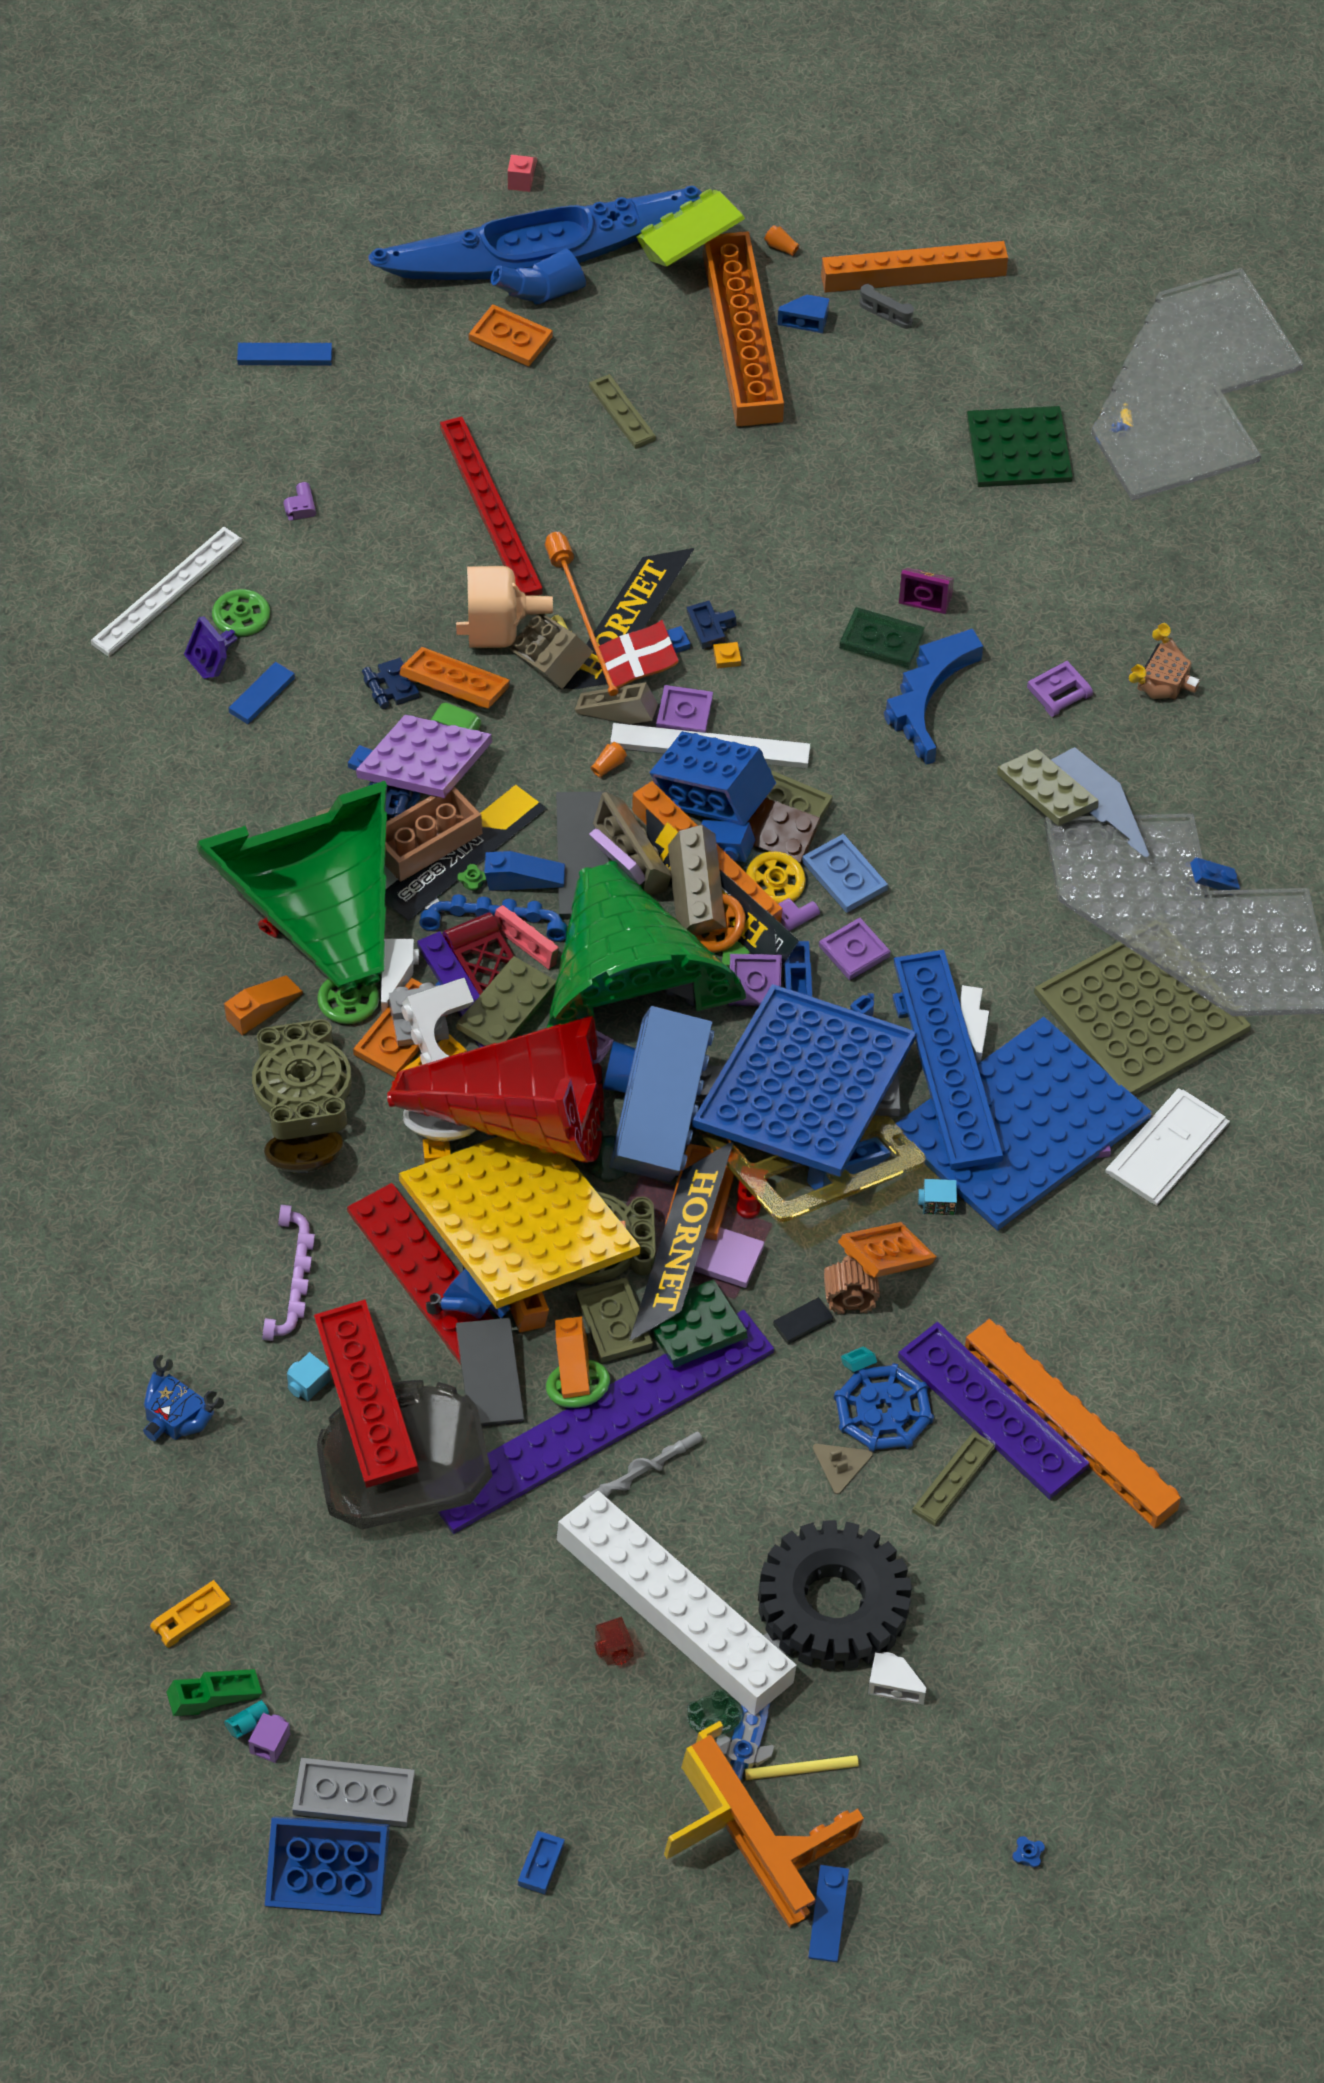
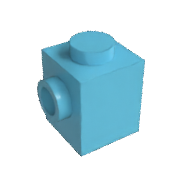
[287,1352,330,1401]

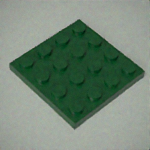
[966,406,1073,487]

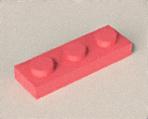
[495,905,559,969]

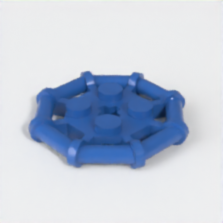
[833,1363,934,1452]

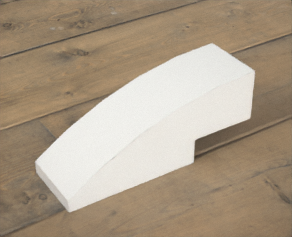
[960,985,989,1064]

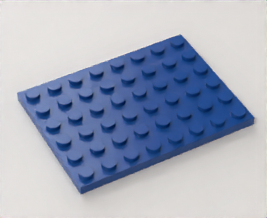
[692,984,916,1177]
[891,1017,1151,1231]

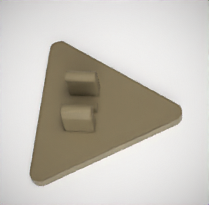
[813,1444,872,1494]

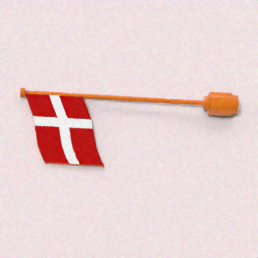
[545,532,678,696]

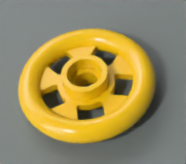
[746,851,806,904]

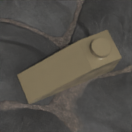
[575,682,658,724]

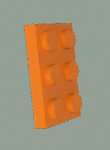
[469,304,553,367]

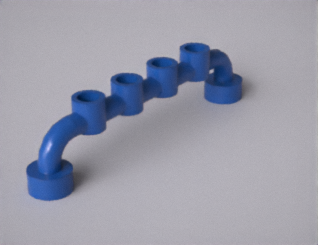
[419,894,568,942]

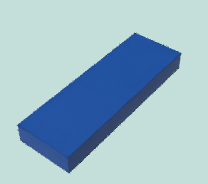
[229,662,295,724]

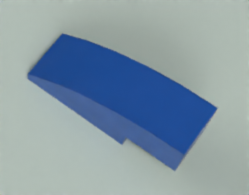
[783,941,812,997]

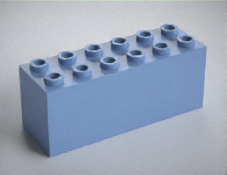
[609,1006,714,1182]

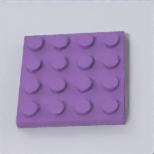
[356,715,492,798]

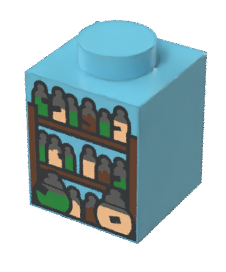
[918,1179,957,1215]

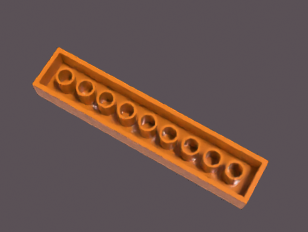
[703,231,784,427]

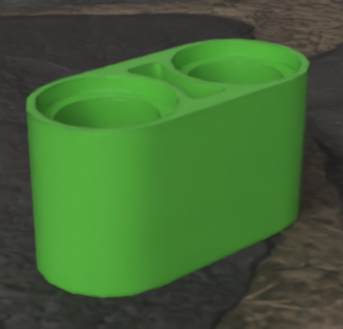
[431,703,482,730]

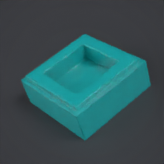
[841,1346,877,1372]

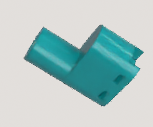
[224,1700,269,1739]

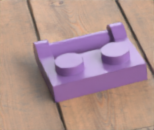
[1027,661,1093,717]

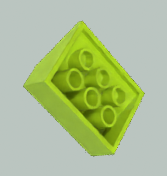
[637,189,745,266]

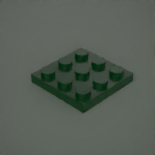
[650,1279,748,1368]

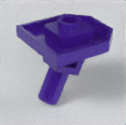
[184,616,237,678]

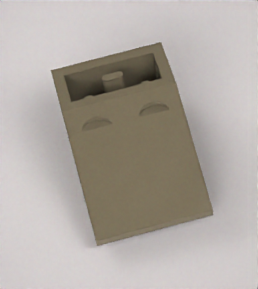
[509,614,593,689]

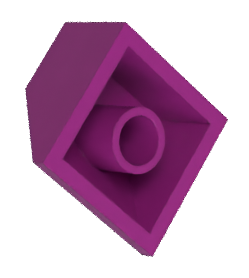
[899,568,954,614]

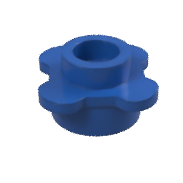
[1012,1836,1045,1867]

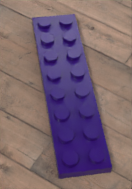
[898,1321,1090,1500]

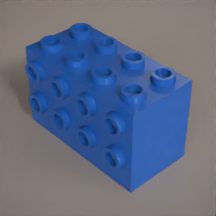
[649,731,776,825]

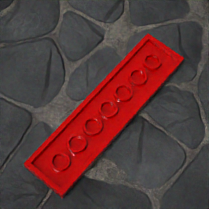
[347,1183,494,1365]
[314,1299,419,1488]

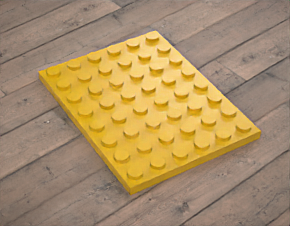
[399,1136,640,1309]

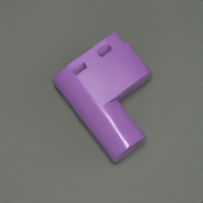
[283,482,316,520]
[778,898,820,931]

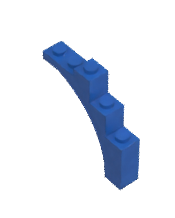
[884,629,983,765]

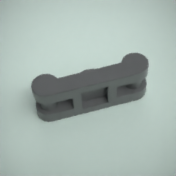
[859,284,914,329]

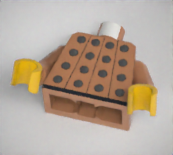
[1129,623,1200,699]

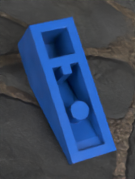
[484,851,566,891]
[807,1137,891,1197]
[808,1865,849,1963]

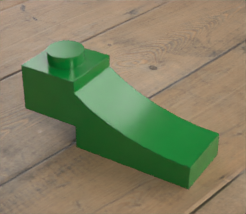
[166,1669,262,1716]

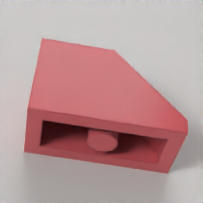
[508,155,537,192]

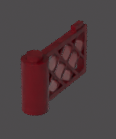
[442,912,514,995]

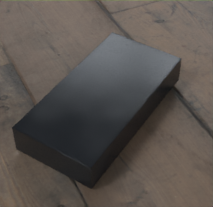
[773,1297,833,1345]

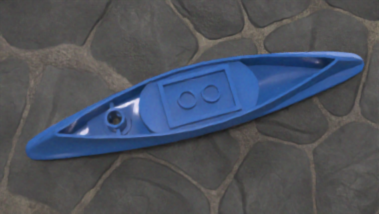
[369,186,702,280]

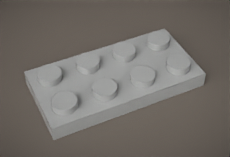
[292,1758,415,1827]

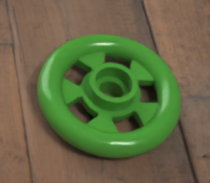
[212,589,270,637]
[317,978,379,1024]
[546,1360,610,1408]

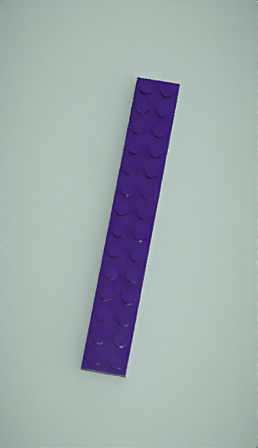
[424,1310,774,1534]

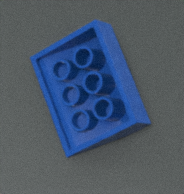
[265,1816,390,1914]

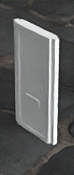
[1105,1088,1230,1206]

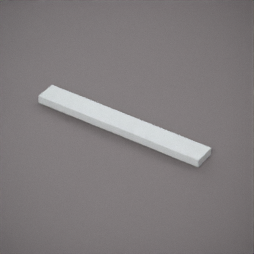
[91,527,242,657]
[610,723,810,768]

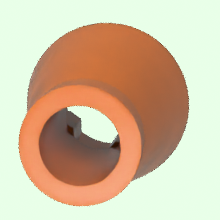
[764,225,800,256]
[590,742,627,778]

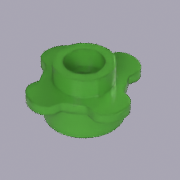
[458,864,486,890]

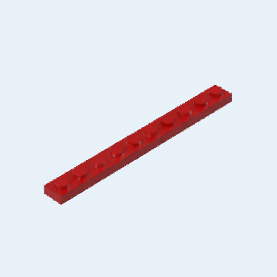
[440,416,543,596]

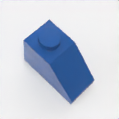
[777,295,829,333]
[701,820,755,862]

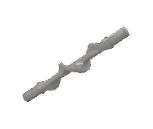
[582,1431,703,1501]

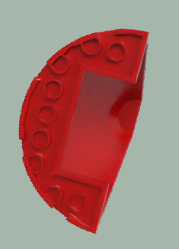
[387,1016,604,1163]

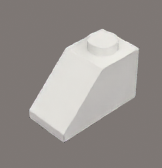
[868,1652,926,1705]

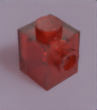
[594,1616,634,1666]

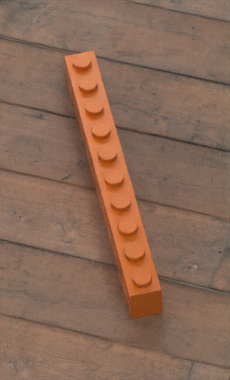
[965,1319,1181,1529]

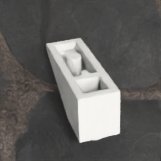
[381,939,419,1013]

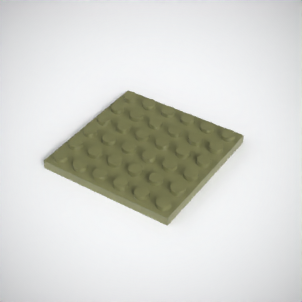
[1034,920,1251,1095]

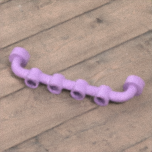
[262,1205,315,1341]

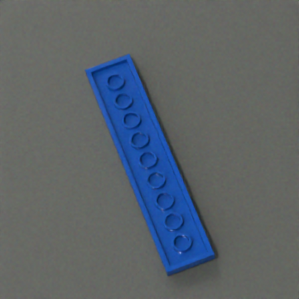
[894,950,1003,1170]

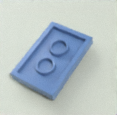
[802,834,888,913]

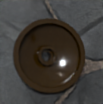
[264,1132,344,1173]

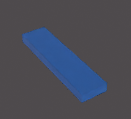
[237,343,332,366]

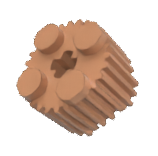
[824,1256,880,1314]

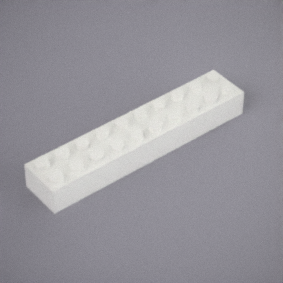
[557,1491,796,1716]

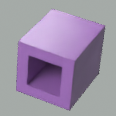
[248,1713,290,1763]

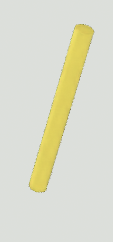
[744,1755,859,1780]

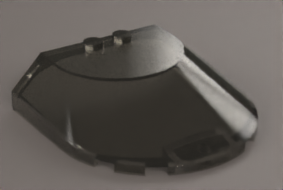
[317,1380,492,1530]

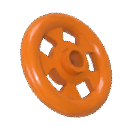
[695,894,745,953]

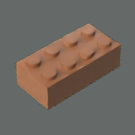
[385,787,483,882]

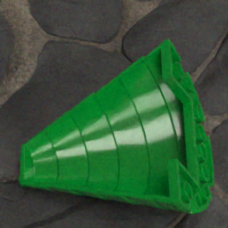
[197,781,387,994]
[547,861,746,1028]

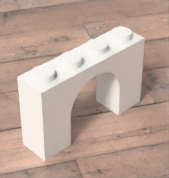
[401,978,474,1065]

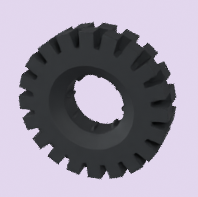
[758,1520,912,1670]

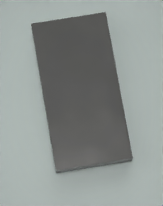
[456,1318,524,1428]

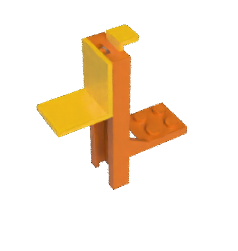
[664,1721,864,1928]

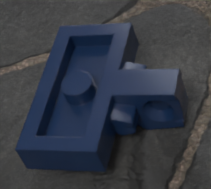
[686,600,737,649]

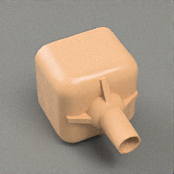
[456,566,553,648]

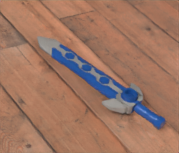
[716,1633,785,1781]

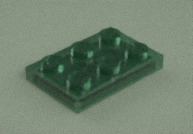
[839,607,925,669]

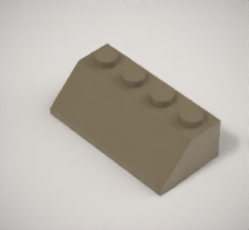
[593,792,671,896]
[668,825,726,936]

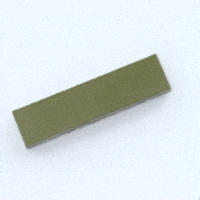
[589,374,656,449]
[912,1431,995,1526]

